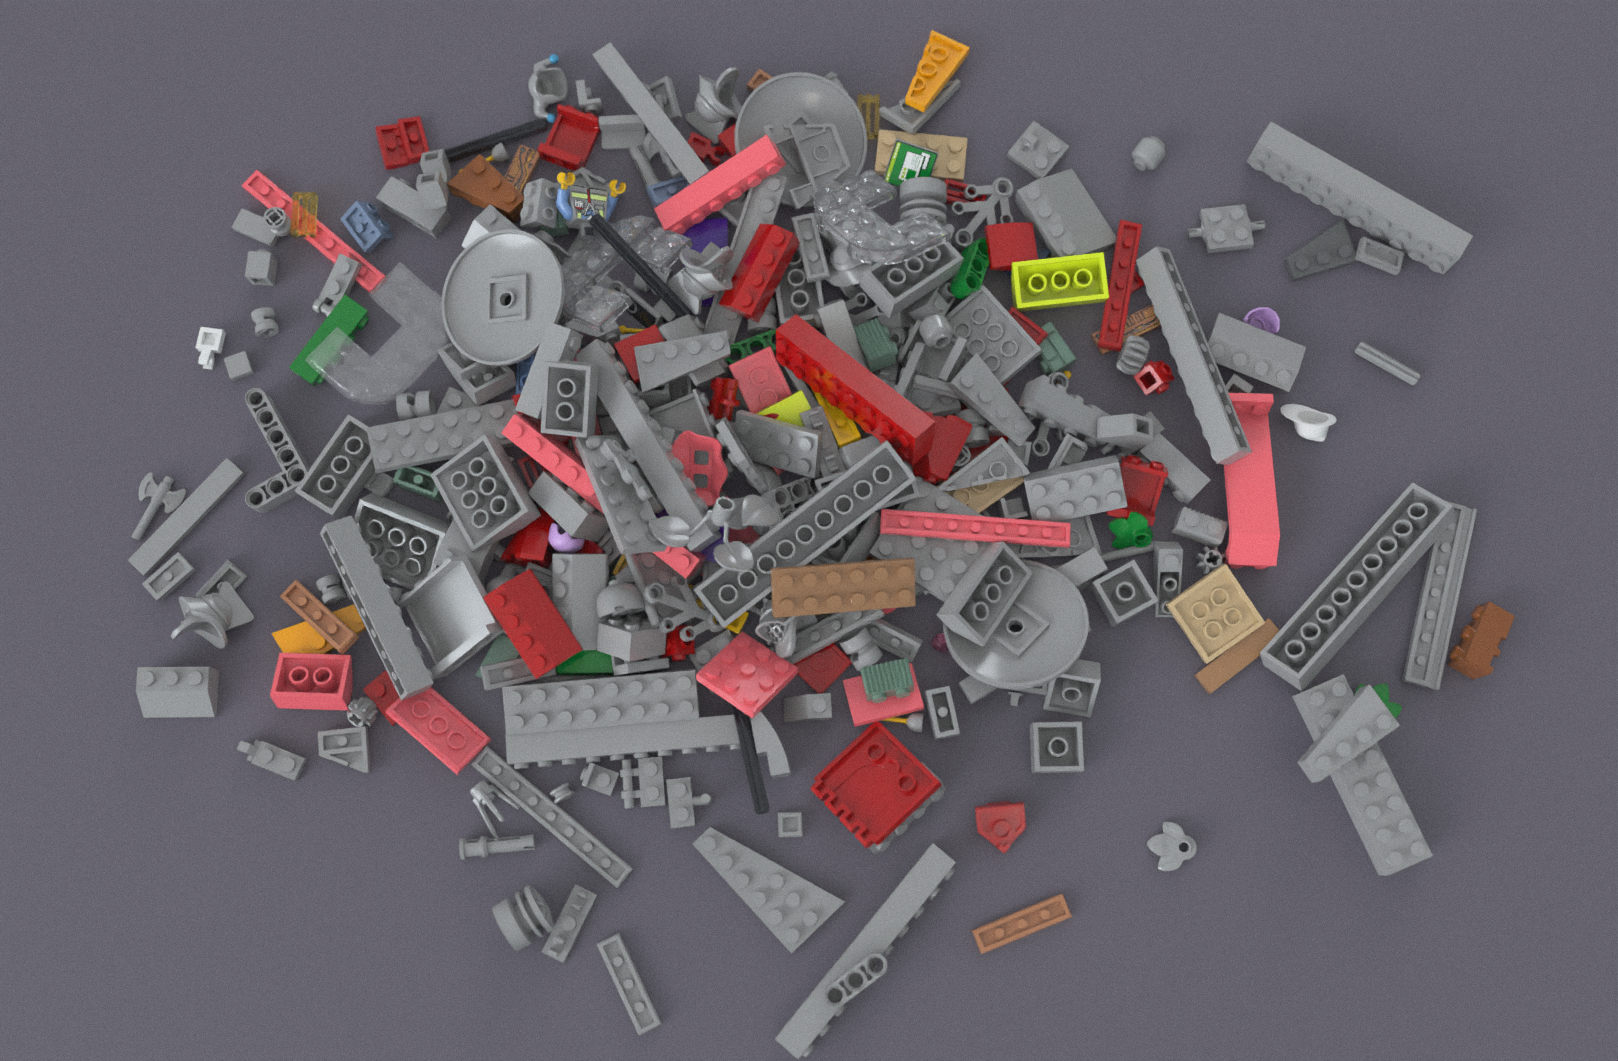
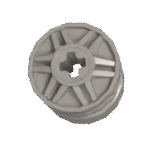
[899,177,947,232]
[492,884,555,952]

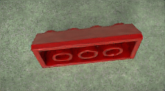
[718,224,800,323]
[483,569,583,679]

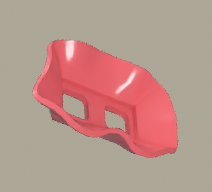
[671,430,728,507]

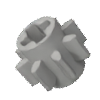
[1196,546,1226,575]
[346,697,378,727]

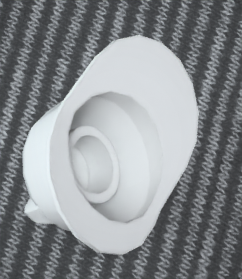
[1280,404,1337,442]

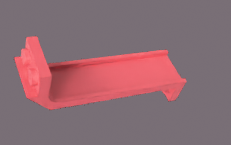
[1222,393,1280,569]

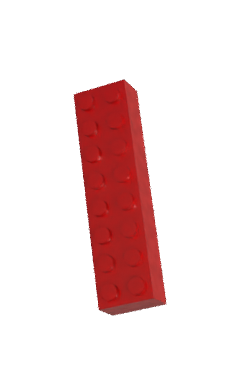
[776,314,935,466]

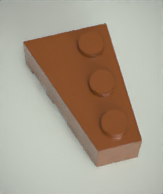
[446,154,524,224]
[1447,601,1515,680]

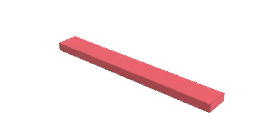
[242,170,388,295]
[880,509,1071,548]

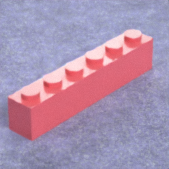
[654,135,786,238]

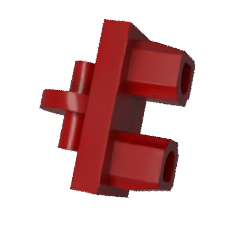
[707,377,740,421]

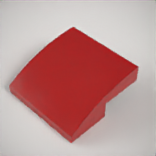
[375,116,430,170]
[984,222,1038,271]

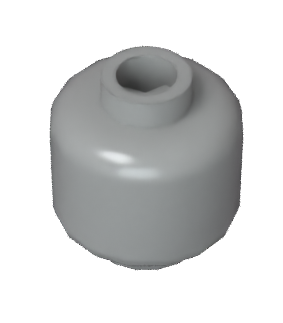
[1132,136,1166,171]
[919,314,953,349]

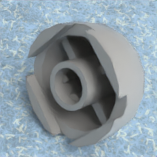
[596,579,645,620]

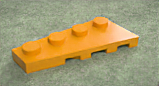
[905,30,970,113]
[271,604,366,654]

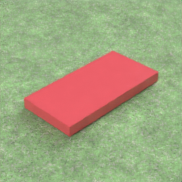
[386,687,491,775]

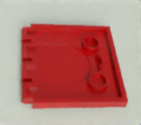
[811,721,942,848]

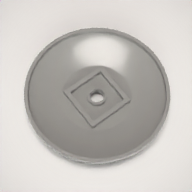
[734,72,867,208]
[441,229,565,366]
[943,560,1089,689]

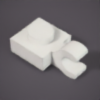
[196,327,226,370]

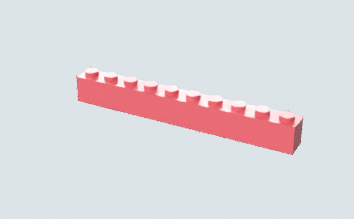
[502,414,707,579]

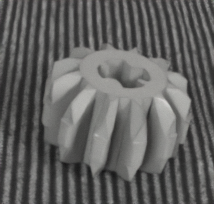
[1116,335,1150,376]

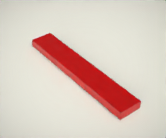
[1097,219,1142,352]

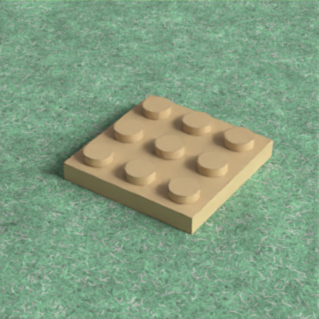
[1165,564,1265,663]

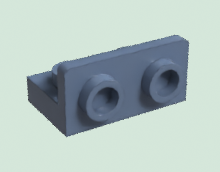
[340,201,394,253]

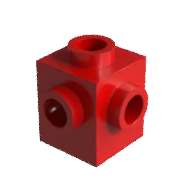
[1134,360,1175,396]
[661,625,695,662]

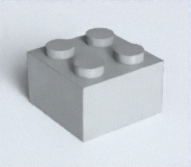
[1089,560,1159,628]
[597,614,667,662]
[1030,722,1084,773]

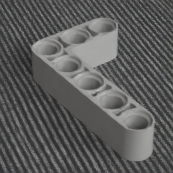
[245,388,310,513]
[761,475,822,565]

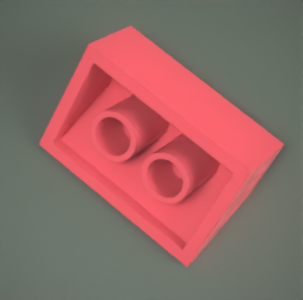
[270,653,353,711]

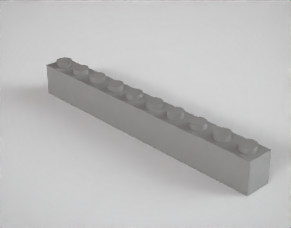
[1136,246,1252,465]
[575,339,722,552]
[505,715,741,769]
[775,843,956,1059]

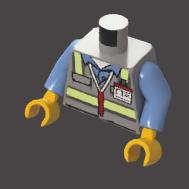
[556,172,626,240]

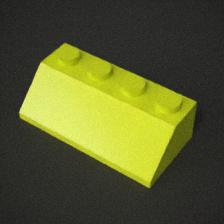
[1011,252,1109,312]

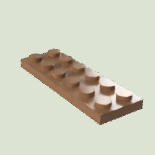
[771,557,915,618]

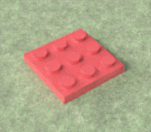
[696,631,798,718]

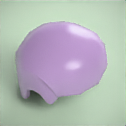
[1242,307,1280,335]
[548,523,585,553]

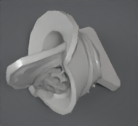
[685,67,742,144]
[826,227,876,300]
[667,246,733,314]
[170,581,254,649]
[755,591,817,658]

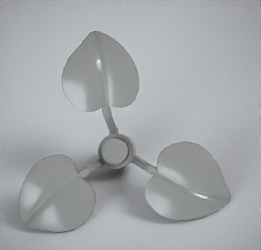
[741,463,806,535]
[649,497,754,572]

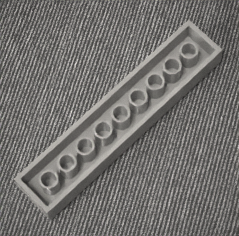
[1246,122,1473,274]
[694,440,916,628]
[1260,483,1454,691]

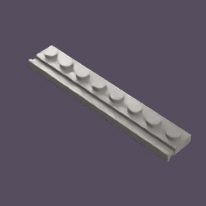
[703,174,788,346]
[1402,500,1477,691]

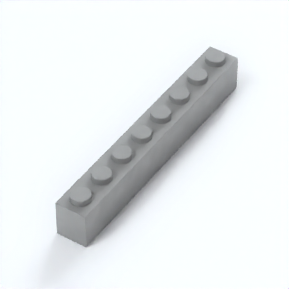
[320,515,434,701]

